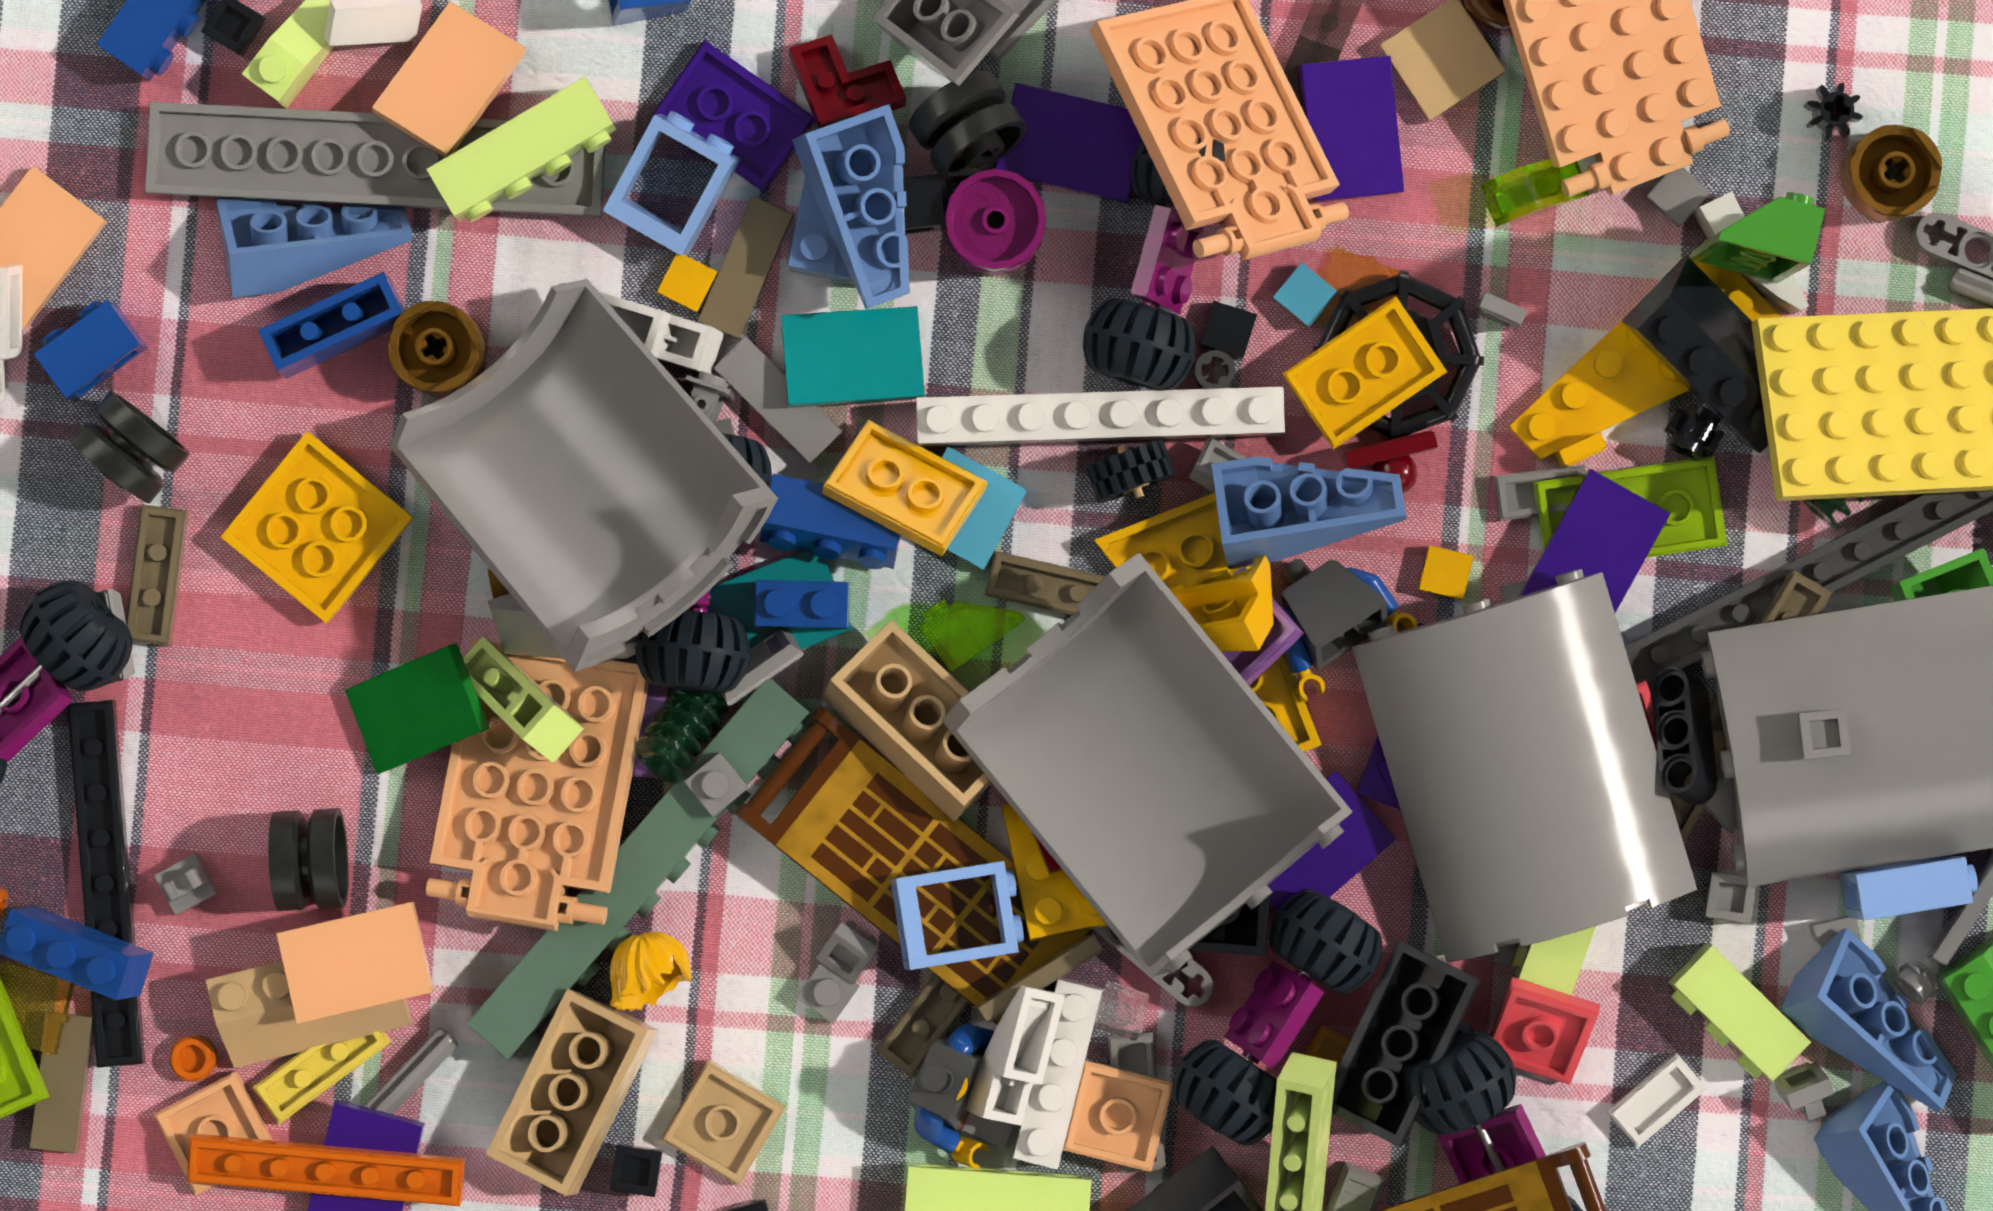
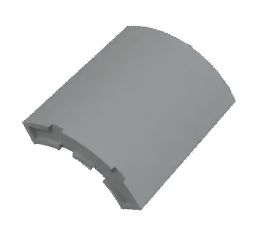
[389,279,778,672]
[942,553,1353,979]
[1352,569,1697,963]
[1701,586,1993,887]

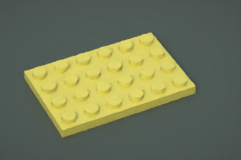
[1751,308,1993,501]

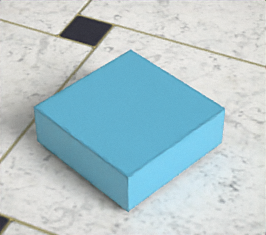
[1273,262,1338,327]

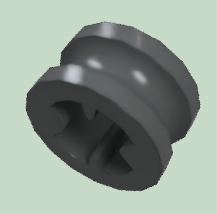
[1194,350,1235,389]

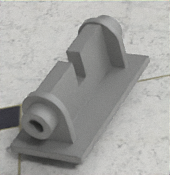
[685,371,736,422]

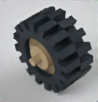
[1086,440,1175,503]

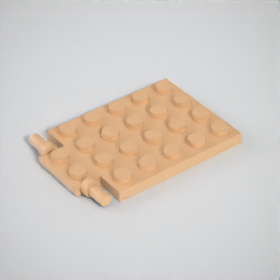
[1089,0,1349,261]
[1503,0,1730,198]
[426,639,649,931]

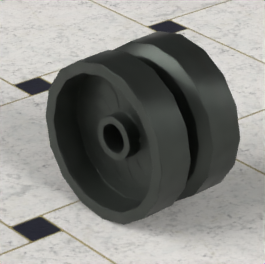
[909,70,1027,183]
[70,391,190,504]
[268,808,349,911]

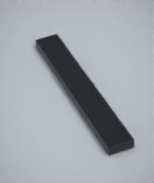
[67,700,145,1068]

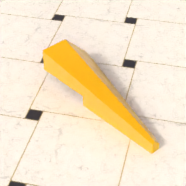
[1170,555,1274,652]

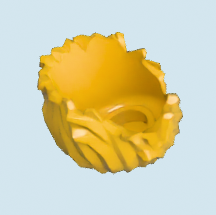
[609,932,692,1011]

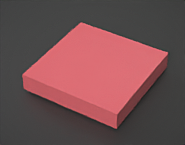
[1489,977,1600,1085]

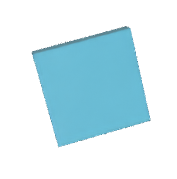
[942,447,1028,570]

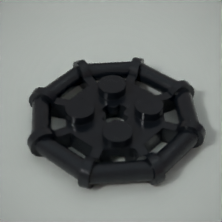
[1313,270,1484,441]

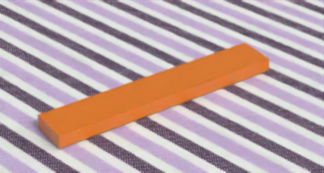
[187,1133,465,1206]

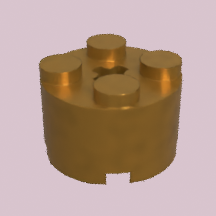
[1840,125,1942,222]
[388,301,486,396]

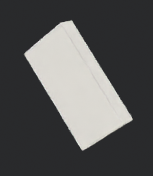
[324,0,422,46]
[1606,1053,1707,1148]

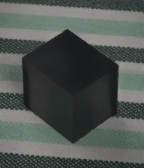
[903,174,946,235]

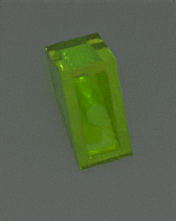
[1480,159,1589,227]
[919,599,1026,673]

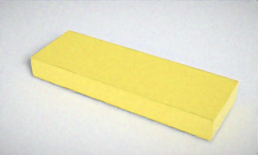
[253,1031,392,1124]

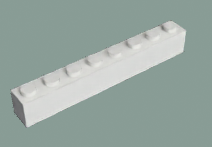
[916,387,1285,447]

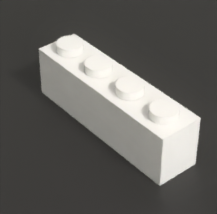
[1013,977,1102,1170]

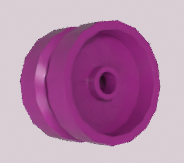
[945,169,1046,276]

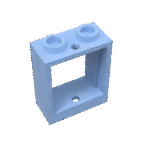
[602,111,741,256]
[1839,855,1978,921]
[890,861,1024,970]

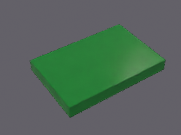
[345,643,490,775]

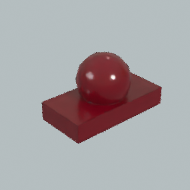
[1342,430,1438,493]

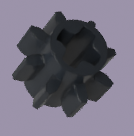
[1804,83,1863,140]
[1664,404,1725,461]

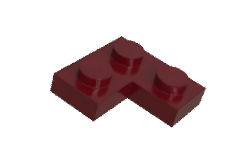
[789,34,906,129]

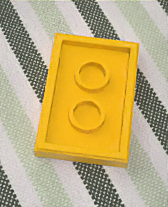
[1282,296,1447,450]
[822,420,988,556]

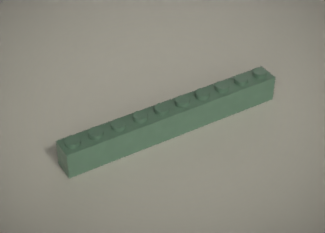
[466,678,811,1059]

